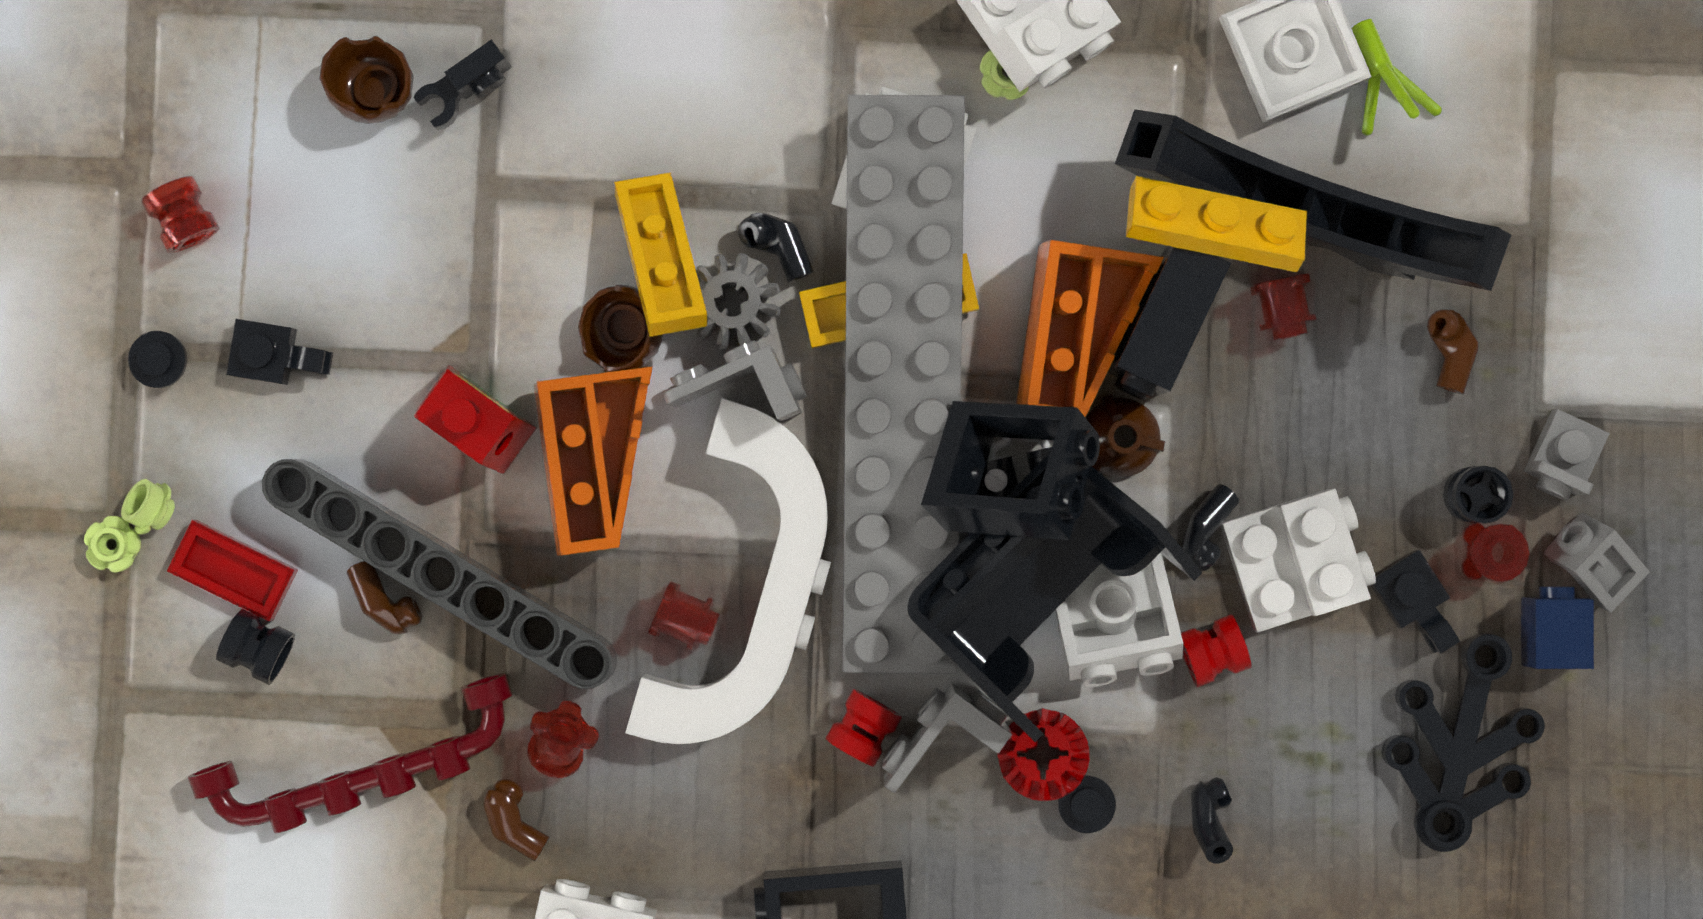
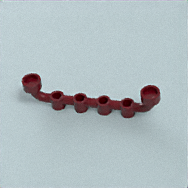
[188,673,512,833]

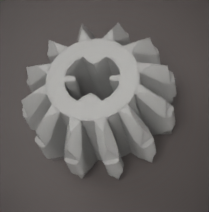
[696,253,781,350]

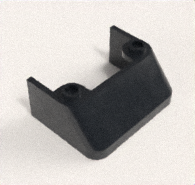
[907,455,1202,742]

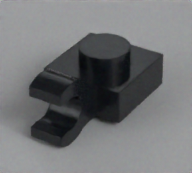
[413,39,512,130]
[226,319,333,385]
[1370,550,1460,654]

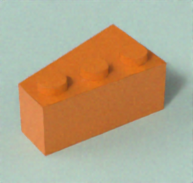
[1016,240,1164,417]
[534,366,653,556]

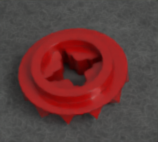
[997,708,1090,801]

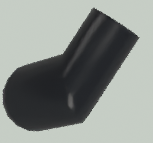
[738,213,814,282]
[1181,484,1239,571]
[1191,777,1233,864]

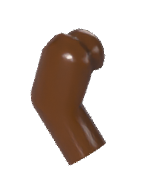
[1427,309,1479,394]
[346,561,422,634]
[483,779,550,861]

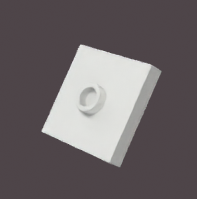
[1219,0,1372,123]

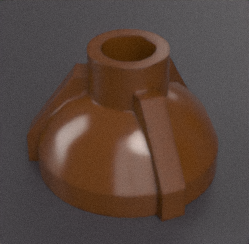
[1086,394,1165,478]

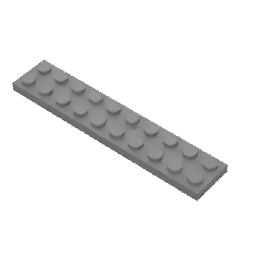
[843,95,965,674]

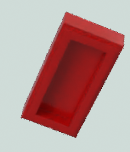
[167,520,298,621]

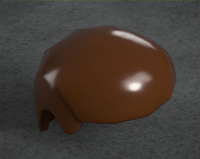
[319,36,414,124]
[578,284,664,372]

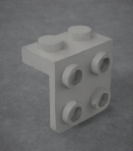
[663,340,807,422]
[882,683,1012,793]

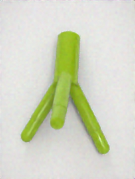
[1351,19,1442,136]

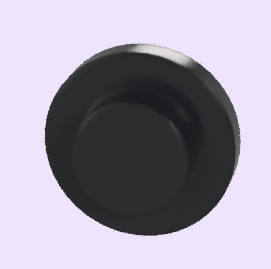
[128,331,187,388]
[1058,775,1116,833]

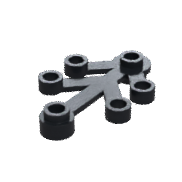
[1381,633,1545,852]

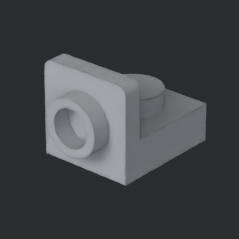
[1524,409,1610,501]
[1544,513,1650,613]

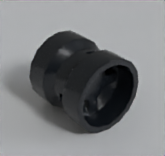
[1443,466,1514,524]
[216,609,295,685]

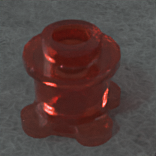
[1250,274,1317,340]
[1461,523,1530,582]
[648,581,720,652]
[527,701,599,778]

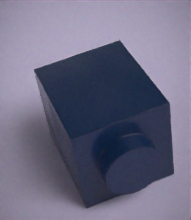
[1521,586,1594,669]

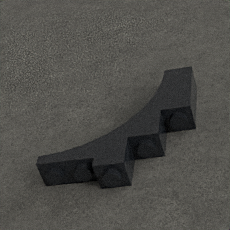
[1115,109,1511,291]

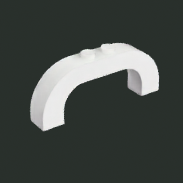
[625,398,831,744]

